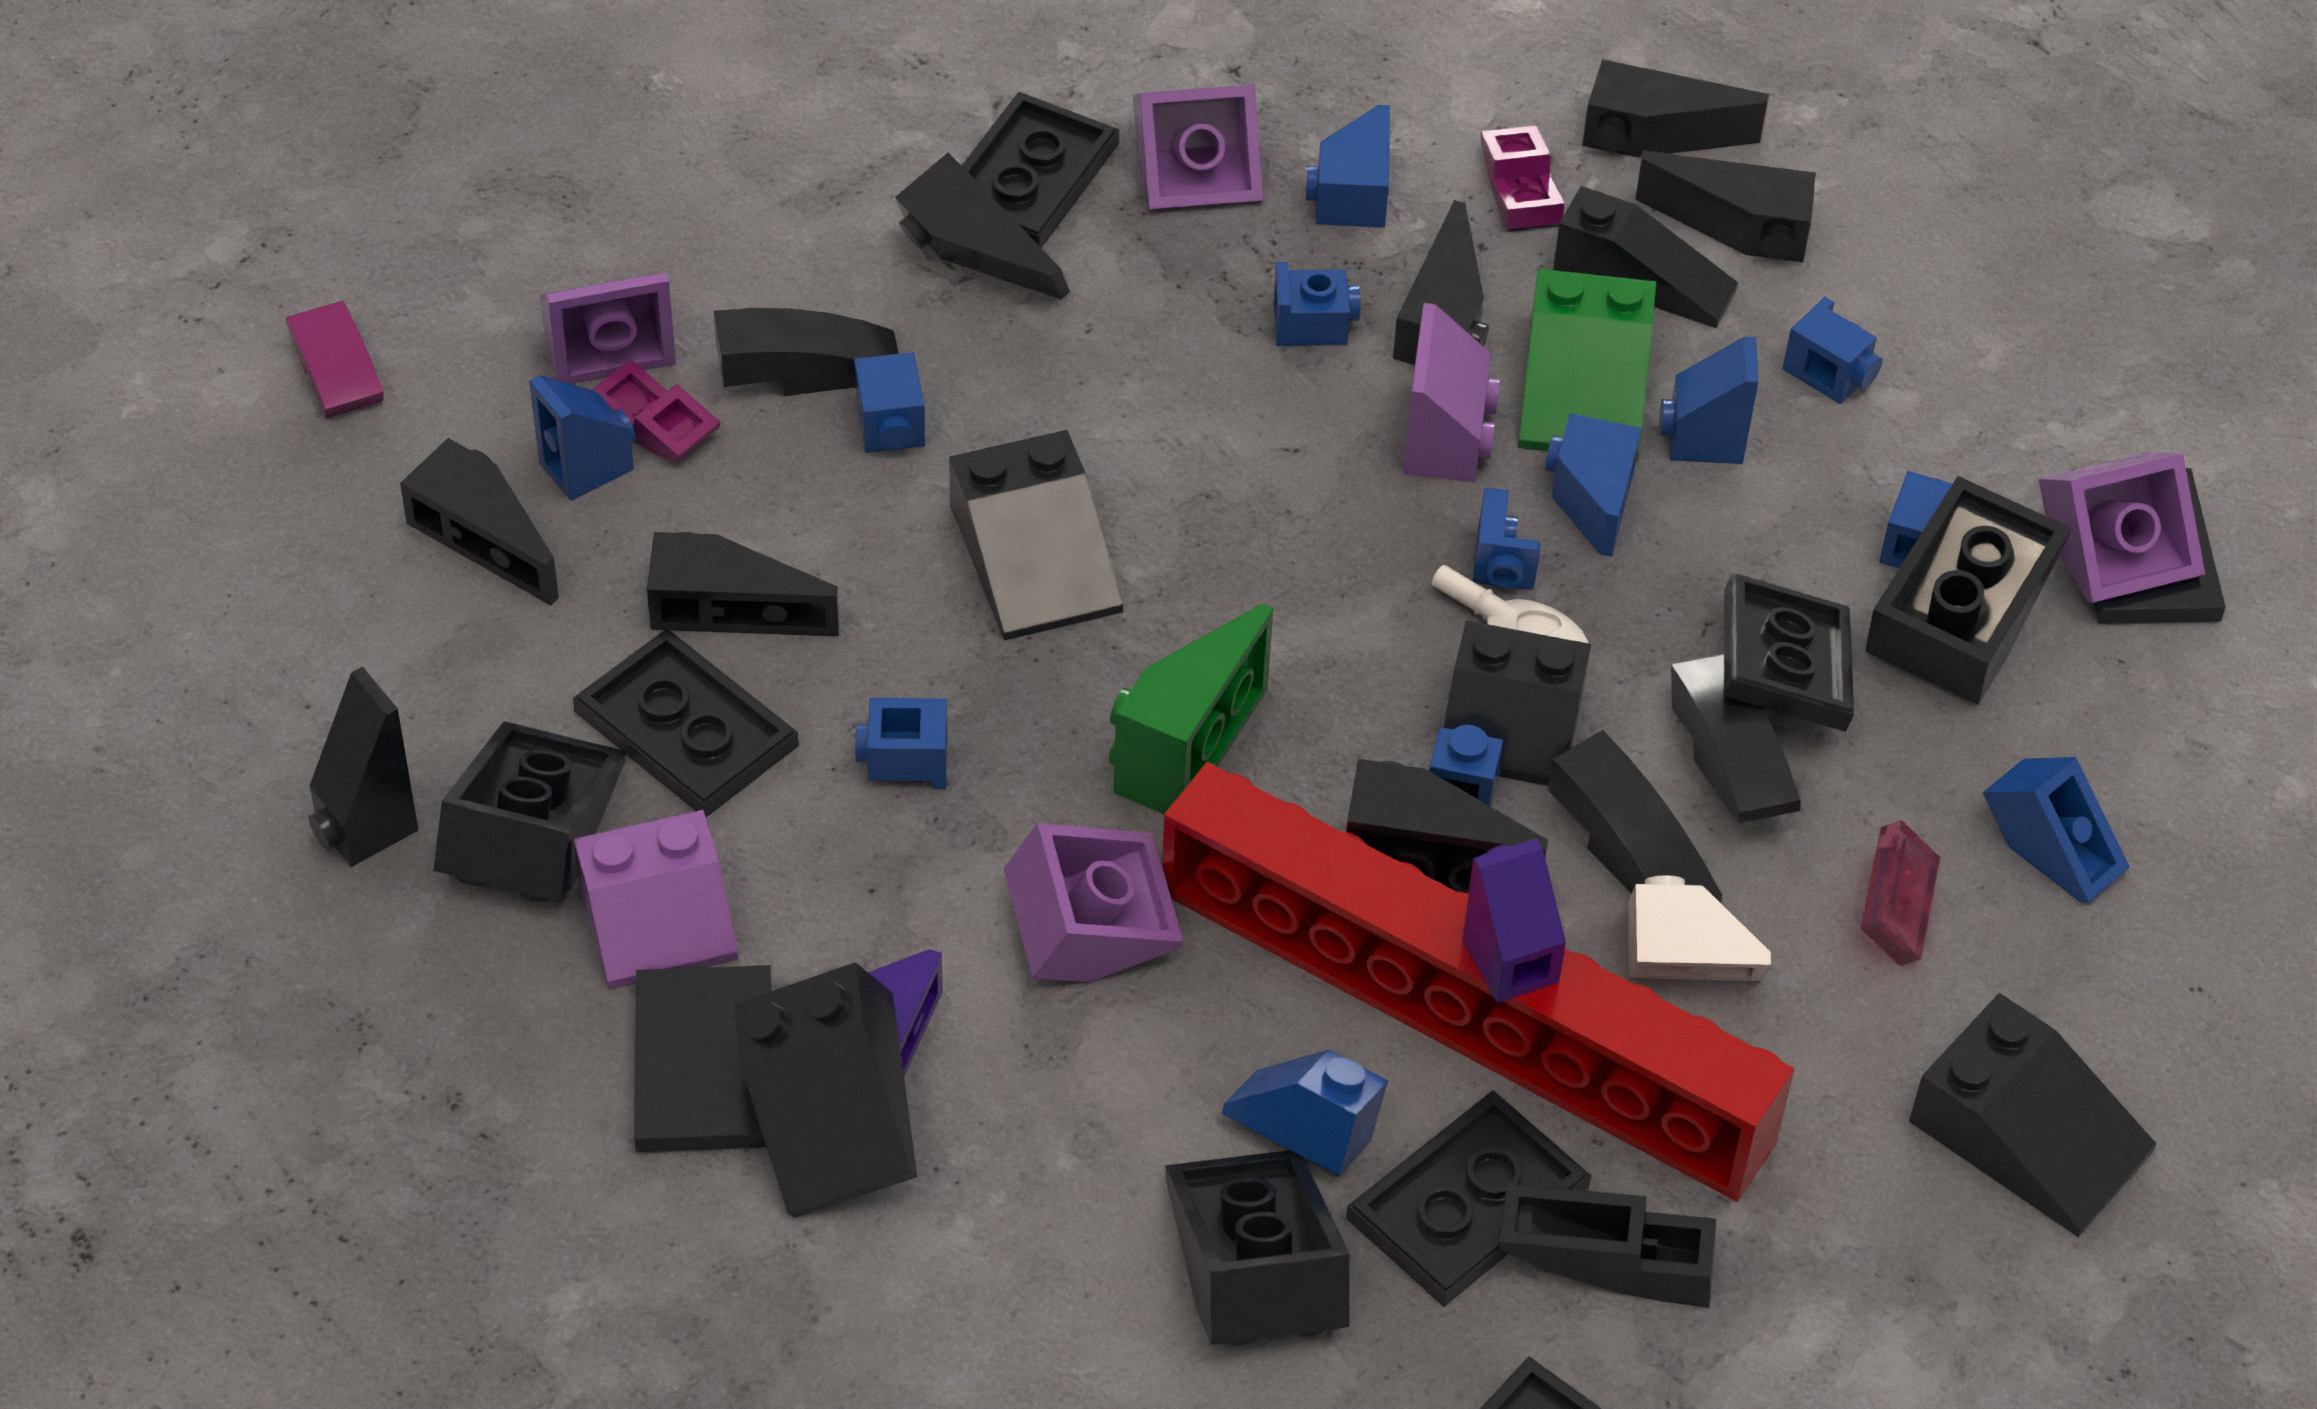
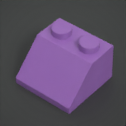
[1133,84,1263,209]
[540,273,676,384]
[1403,303,1500,482]
[2039,452,2205,603]
[573,810,739,990]
[1003,823,1184,982]

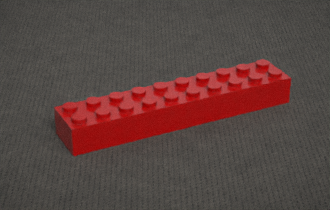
[1162,762,1795,1202]

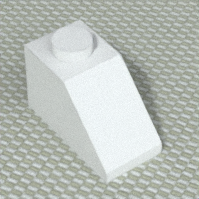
[1628,876,1771,981]

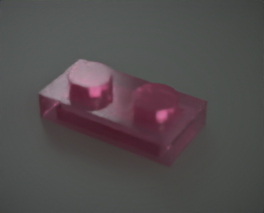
[1861,820,1940,966]

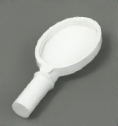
[1432,565,1588,643]

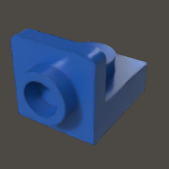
[1472,487,1541,590]

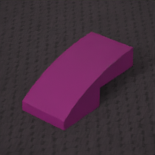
[1481,125,1564,229]
[286,300,384,418]
[592,359,720,462]

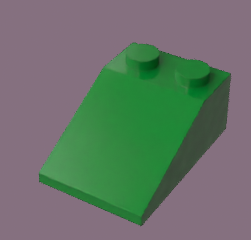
[1518,269,1656,461]
[1108,604,1273,814]

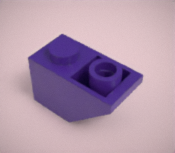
[1462,838,1566,1003]

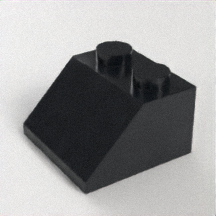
[1443,620,1591,786]

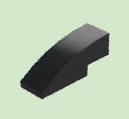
[714,308,899,396]
[1671,654,1801,823]
[1548,730,1723,903]
[1499,1183,1716,1308]

